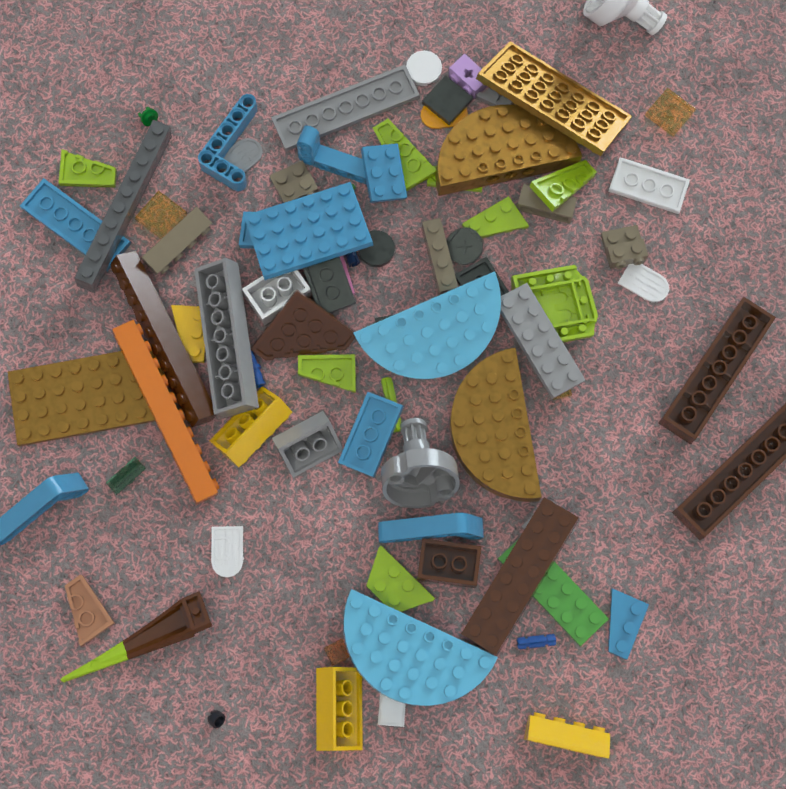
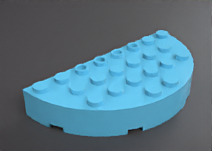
[353,271,501,379]
[343,589,498,706]

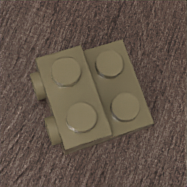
[269,160,318,203]
[601,225,649,269]

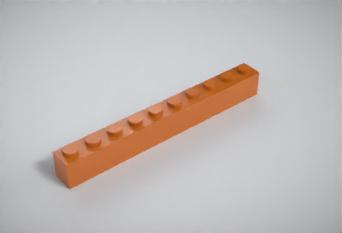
[112,319,220,505]

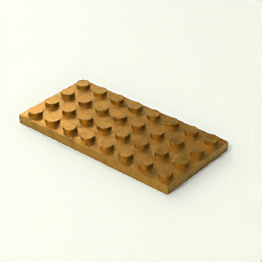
[476,41,632,156]
[7,351,164,447]

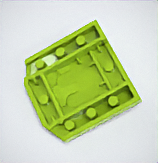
[511,265,598,343]

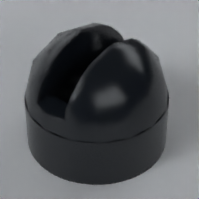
[207,710,226,729]

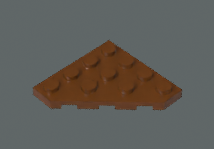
[251,289,355,361]

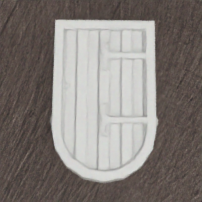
[618,264,669,302]
[211,526,244,578]

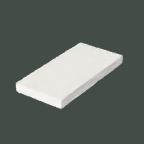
[608,157,690,214]

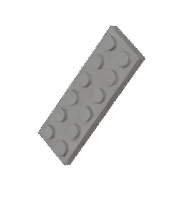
[500,283,585,399]

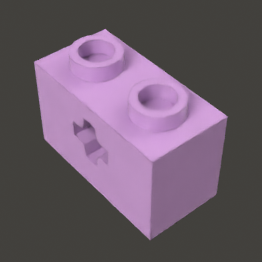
[449,54,488,99]

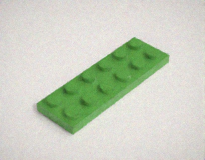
[498,540,609,646]

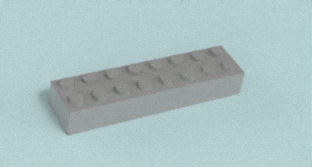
[194,258,259,417]

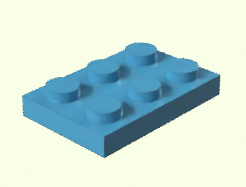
[361,144,407,203]

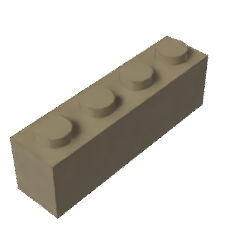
[140,206,212,275]
[422,218,458,296]

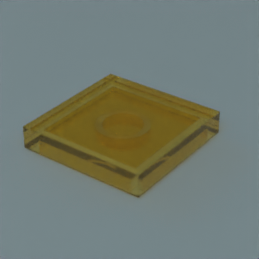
[645,88,696,137]
[135,190,187,239]

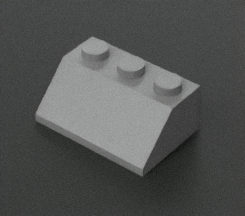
[272,411,343,478]

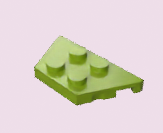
[366,546,435,612]

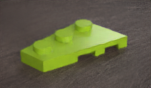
[462,196,529,238]

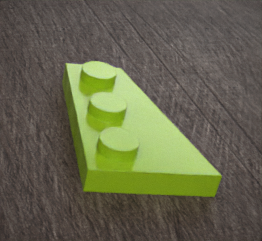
[59,149,117,188]
[298,354,356,393]

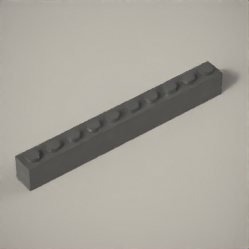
[74,120,172,293]

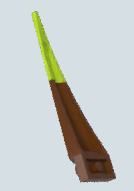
[60,591,213,682]

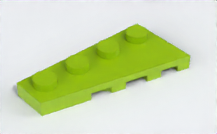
[373,119,437,191]
[529,160,597,212]

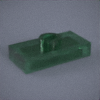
[106,457,146,495]

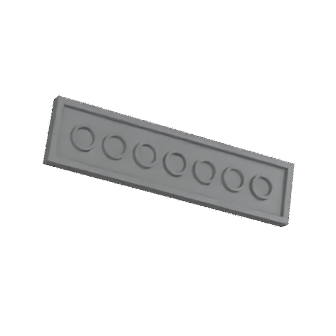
[271,65,420,151]

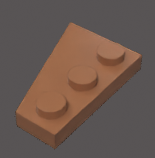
[65,574,115,647]

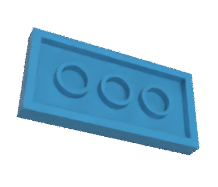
[338,392,404,478]

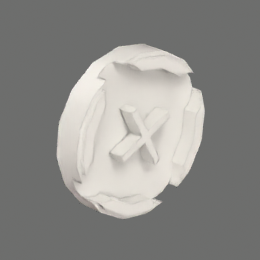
[406,50,442,86]

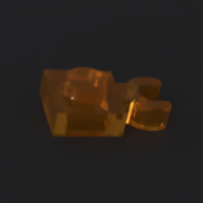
[323,639,349,666]

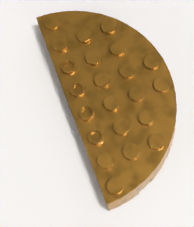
[436,104,583,196]
[450,347,542,502]

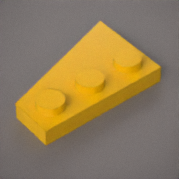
[171,305,205,363]

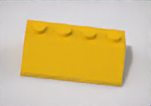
[209,386,292,468]
[316,667,363,751]
[524,712,610,759]

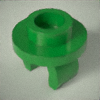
[138,107,158,126]

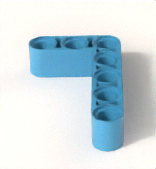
[198,94,257,191]
[297,125,367,185]
[0,472,89,546]
[378,513,484,543]

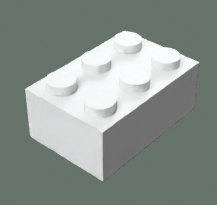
[242,270,312,326]

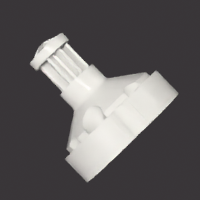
[583,0,667,35]

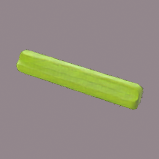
[381,377,401,433]

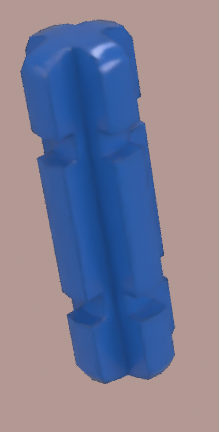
[517,634,556,649]

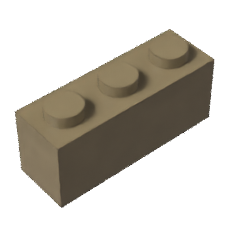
[517,184,577,224]

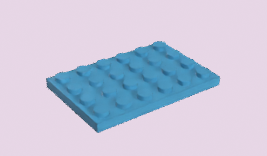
[244,182,373,280]

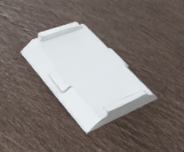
[378,693,406,727]

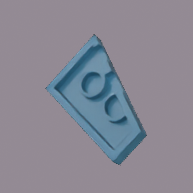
[608,588,649,660]

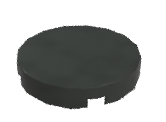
[447,228,483,265]
[358,230,395,267]

